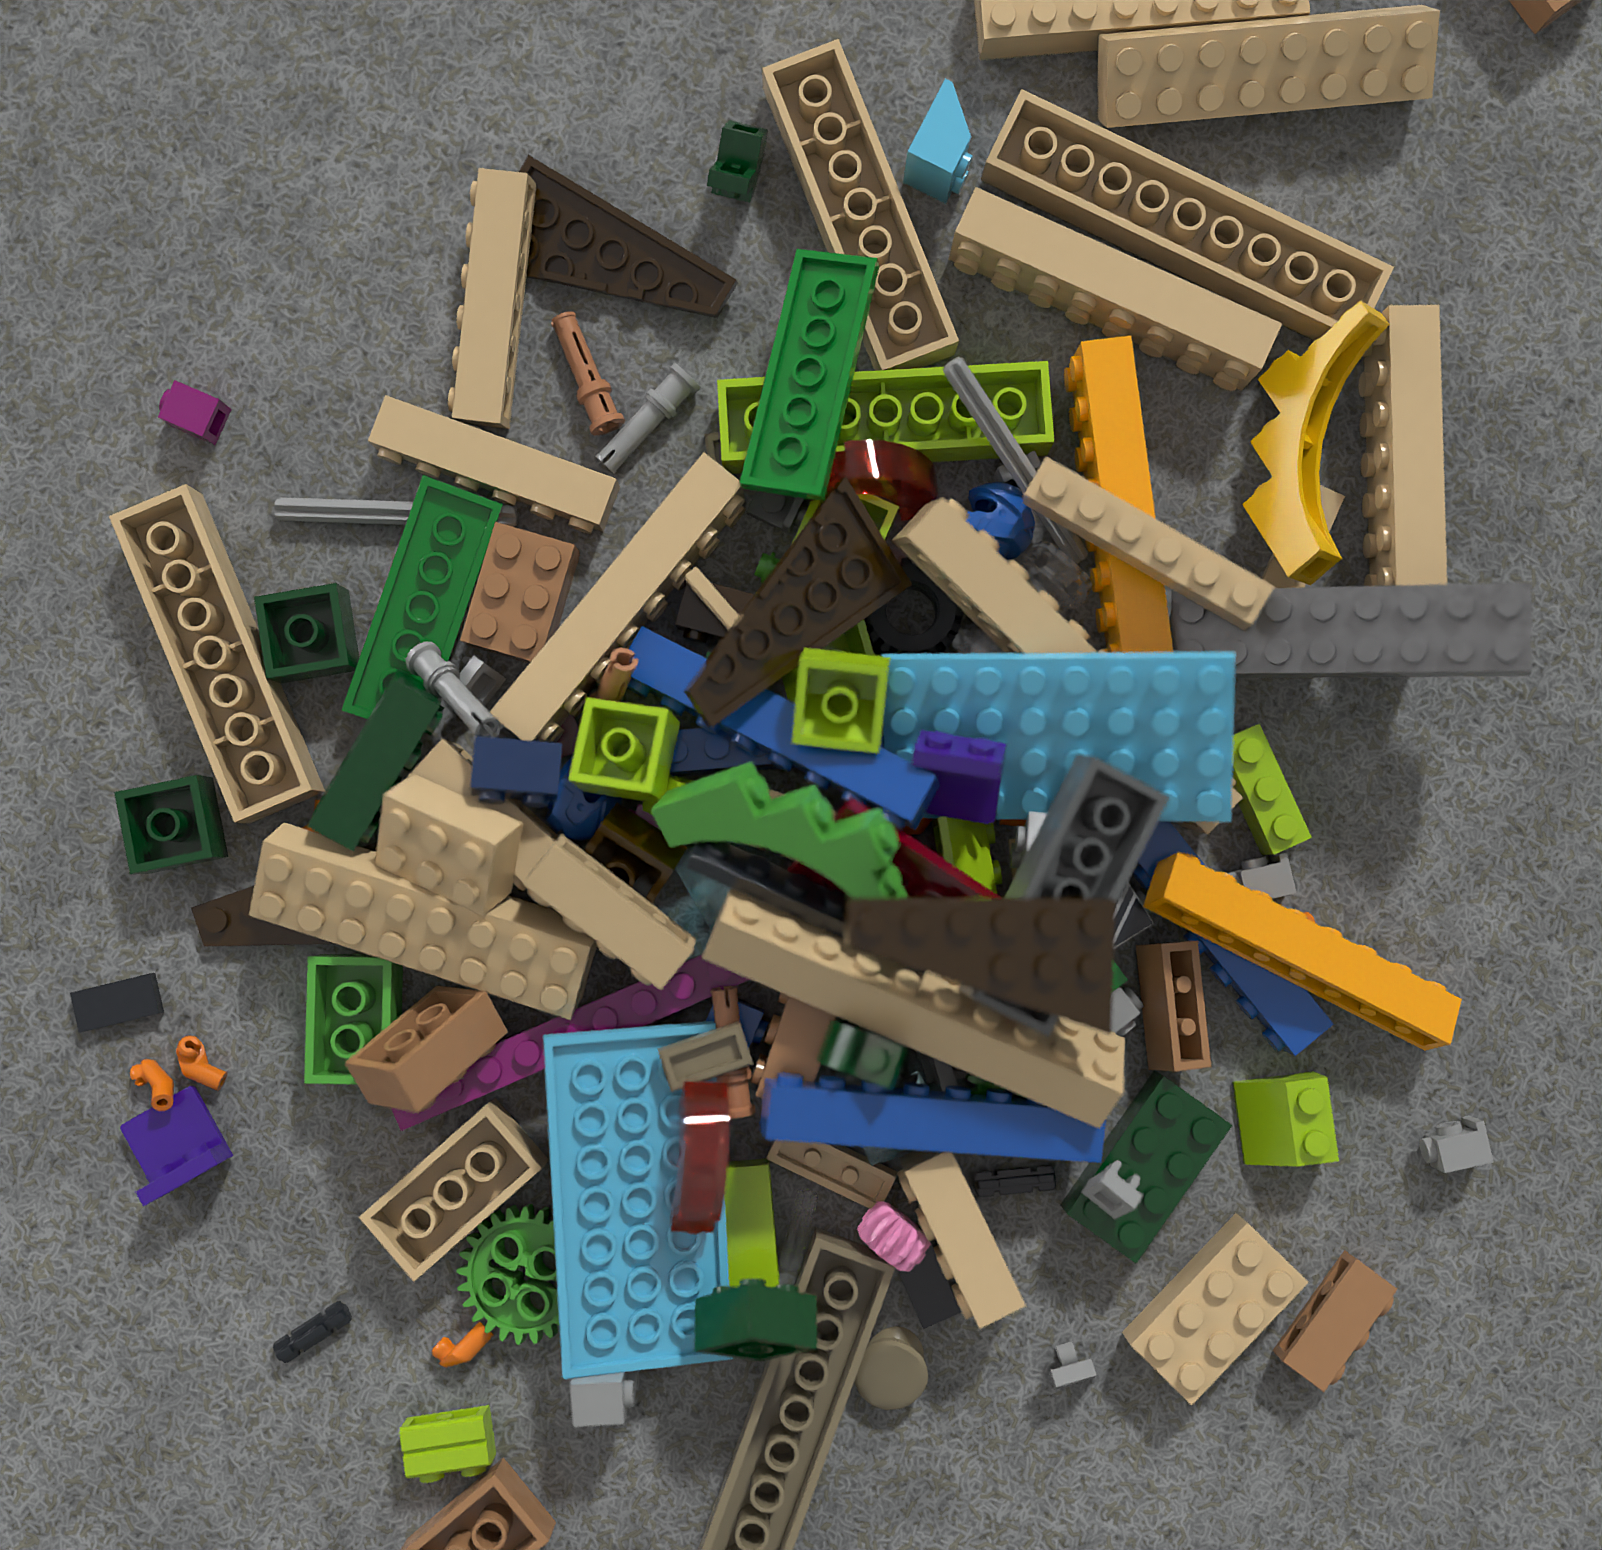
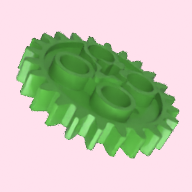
[456,1204,559,1345]

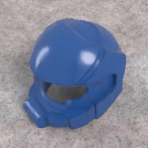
[966,482,1035,561]
[545,754,623,841]

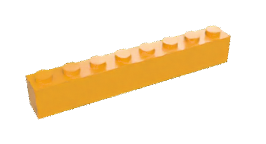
[1143,852,1462,1051]

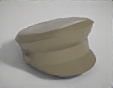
[854,1326,928,1410]

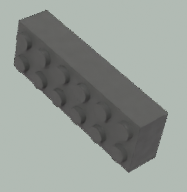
[959,754,1170,1037]

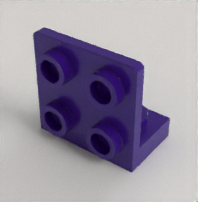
[120,1085,233,1206]

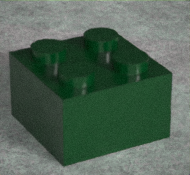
[254,583,359,684]
[114,775,228,874]
[694,1278,817,1362]

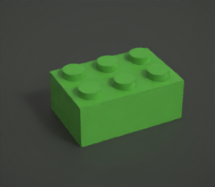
[304,954,403,1084]

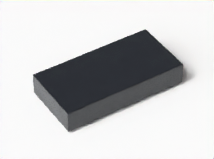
[70,973,164,1033]
[897,1241,961,1329]

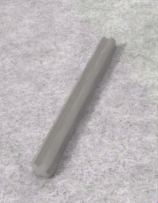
[943,357,1088,565]
[274,497,518,527]

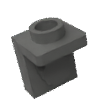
[746,491,809,535]

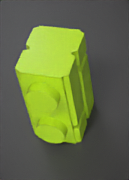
[399,1405,496,1483]

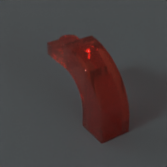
[810,440,940,521]
[670,1081,729,1234]

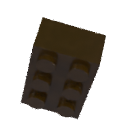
[548,803,687,960]

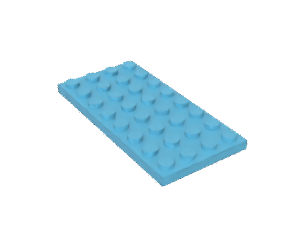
[882,652,1235,822]
[543,1021,733,1379]

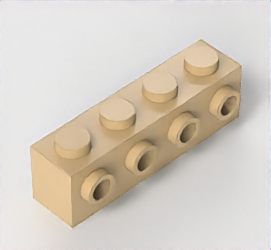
[523,834,696,990]

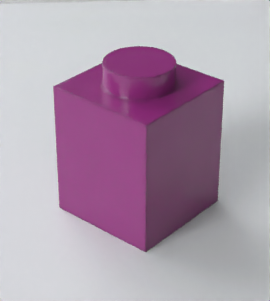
[158,380,232,445]

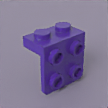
[911,730,1007,824]

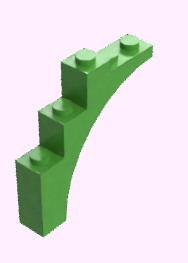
[650,762,908,897]

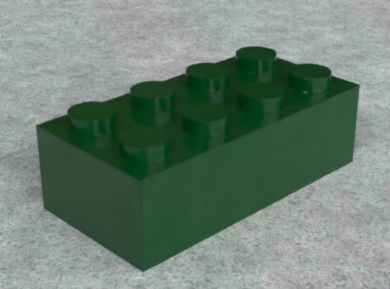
[307,669,444,851]
[1060,1070,1233,1264]

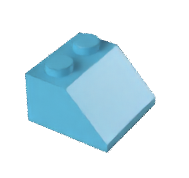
[903,79,973,204]

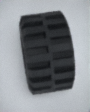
[864,557,964,654]

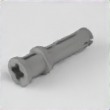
[595,363,700,474]
[406,642,499,737]

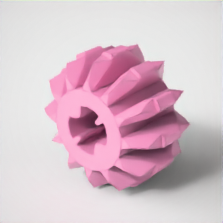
[857,1201,931,1272]

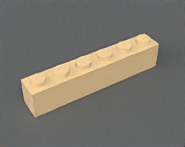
[448,168,536,429]
[368,395,620,534]
[1023,457,1274,631]

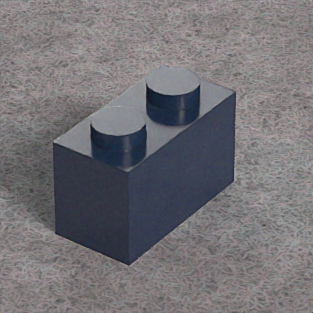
[470,736,562,808]

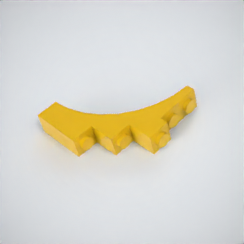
[1242,300,1390,586]

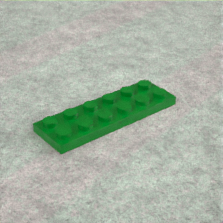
[740,249,880,501]
[342,475,503,719]

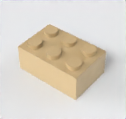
[375,774,523,916]

